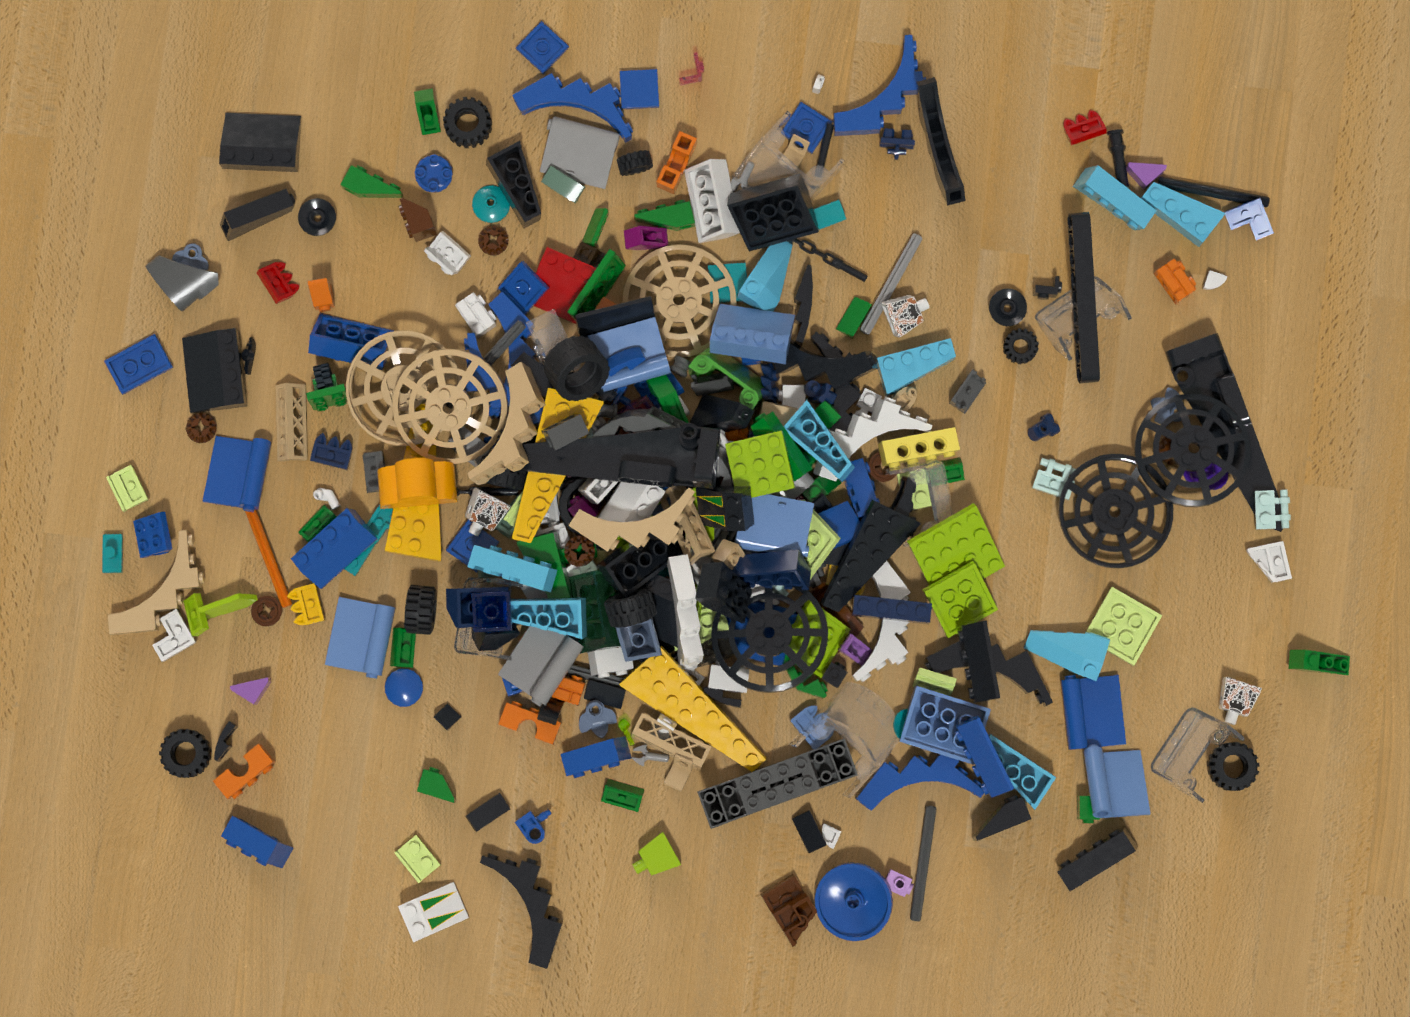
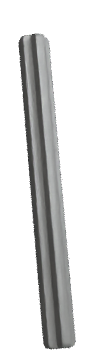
[860,233,922,335]

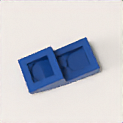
[606,347,646,377]

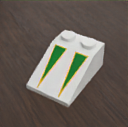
[398,882,469,942]

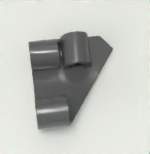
[145,255,219,312]

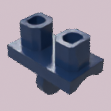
[879,128,915,160]
[804,380,837,405]

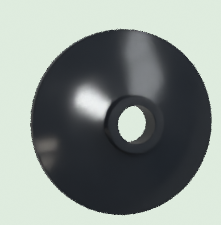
[298,198,336,236]
[989,288,1027,326]

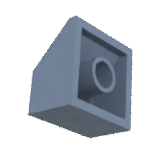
[616,618,662,662]

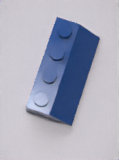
[308,313,394,370]
[291,508,378,589]
[955,716,1014,798]

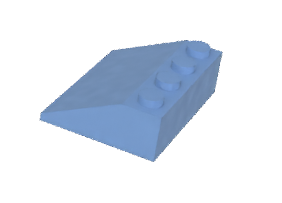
[710,304,795,364]
[899,686,991,765]

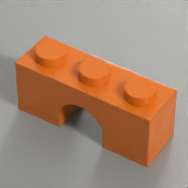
[656,131,697,194]
[498,701,562,745]
[213,744,275,800]

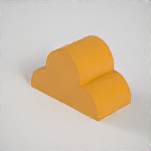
[377,458,458,509]

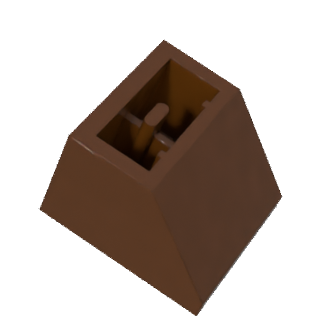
[398,198,437,242]

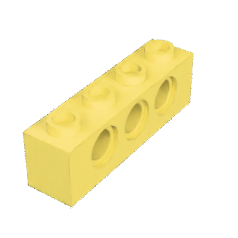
[878,427,960,469]

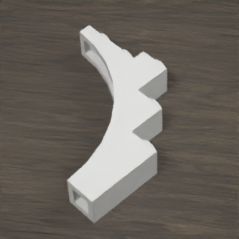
[813,397,933,481]
[667,554,704,672]
[852,561,911,682]

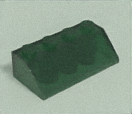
[569,570,621,653]

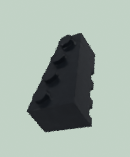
[486,141,541,228]
[1057,826,1138,891]

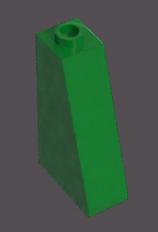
[751,411,813,482]
[517,532,574,598]

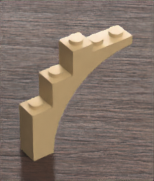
[467,362,546,485]
[568,487,696,552]
[108,530,205,635]

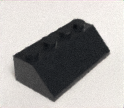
[597,533,683,598]
[957,620,1000,703]

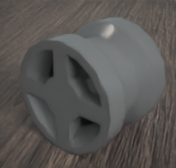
[670,355,691,378]

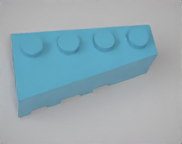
[1073,165,1157,230]
[1141,182,1226,247]
[877,338,956,397]
[784,400,855,482]
[467,545,557,592]
[504,598,587,639]
[988,733,1056,810]

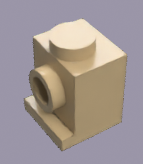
[711,539,745,570]

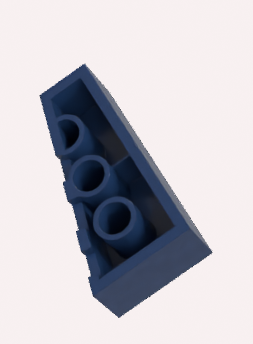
[732,549,811,590]

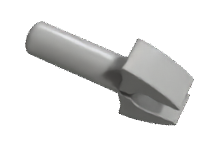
[731,162,755,192]
[632,745,669,766]

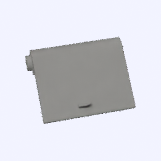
[540,116,620,189]
[498,626,584,706]

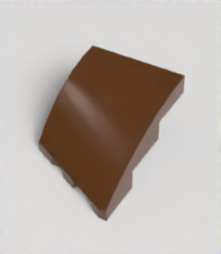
[760,874,817,947]

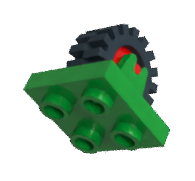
[306,363,347,411]

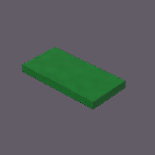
[567,249,626,321]

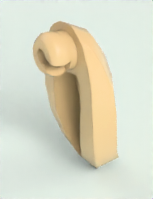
[891,386,917,412]

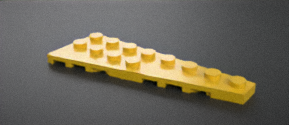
[511,388,604,543]
[385,404,442,562]
[619,646,767,772]

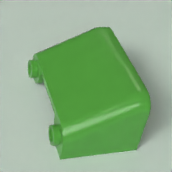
[688,347,764,412]

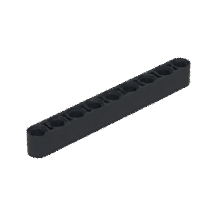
[1067,212,1100,384]

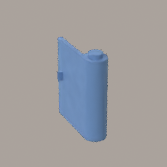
[588,317,671,392]
[734,494,814,558]
[325,597,396,679]
[1083,744,1150,818]

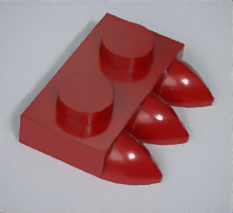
[1064,110,1107,145]
[257,262,299,304]

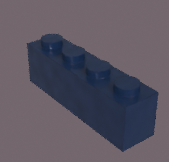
[851,595,932,624]

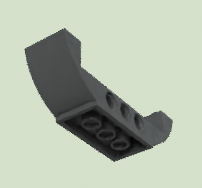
[592,406,734,486]
[697,738,858,829]

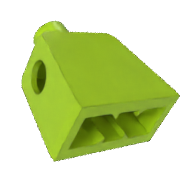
[632,832,681,876]

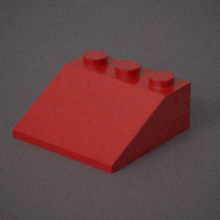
[534,247,596,324]

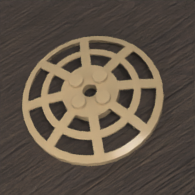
[622,245,737,358]
[346,331,461,446]
[393,349,508,464]

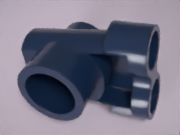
[1028,413,1060,441]

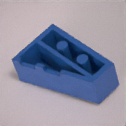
[844,458,880,520]
[560,736,632,778]
[221,816,294,868]

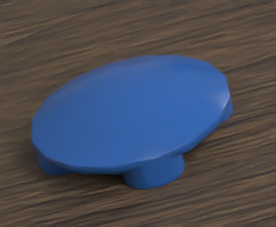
[415,154,453,193]
[385,669,423,707]

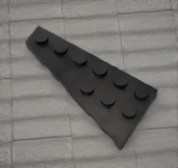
[820,500,921,612]

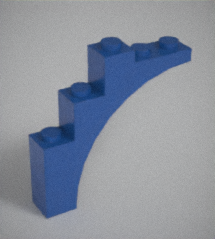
[833,35,926,136]
[512,73,633,143]
[488,292,537,419]
[464,333,545,424]
[855,754,984,811]

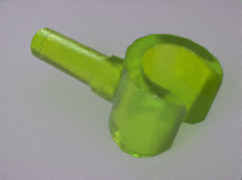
[618,718,635,746]

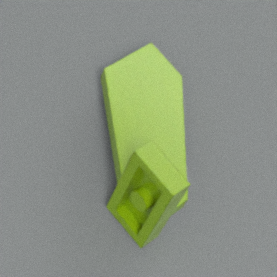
[183,593,258,637]

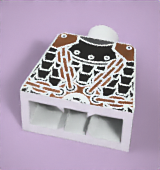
[881,295,930,338]
[465,487,511,536]
[1219,677,1262,725]

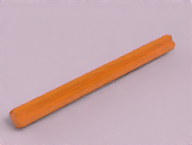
[245,510,292,608]

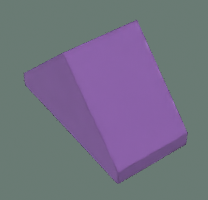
[1126,162,1167,190]
[838,634,873,666]
[230,677,271,705]

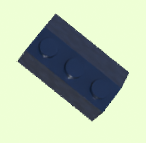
[446,587,509,628]

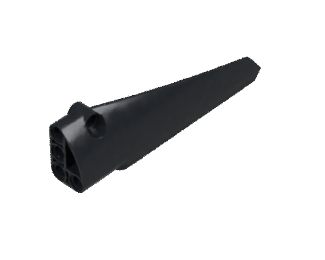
[1165,333,1283,532]
[520,423,720,489]

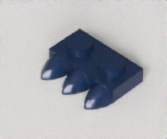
[761,363,780,403]
[310,433,352,470]

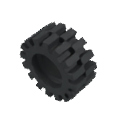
[617,150,653,176]
[1003,328,1039,364]

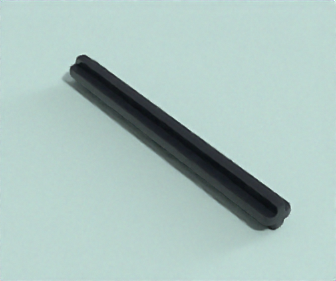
[1158,176,1270,208]

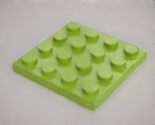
[907,503,1005,585]

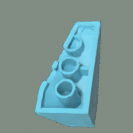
[737,241,793,311]
[1024,630,1110,681]

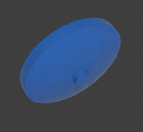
[815,862,893,941]

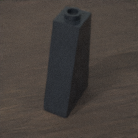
[220,189,295,241]
[690,394,754,432]

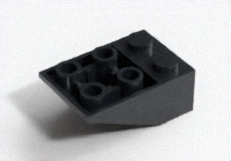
[695,562,752,623]

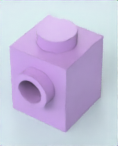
[885,869,914,897]

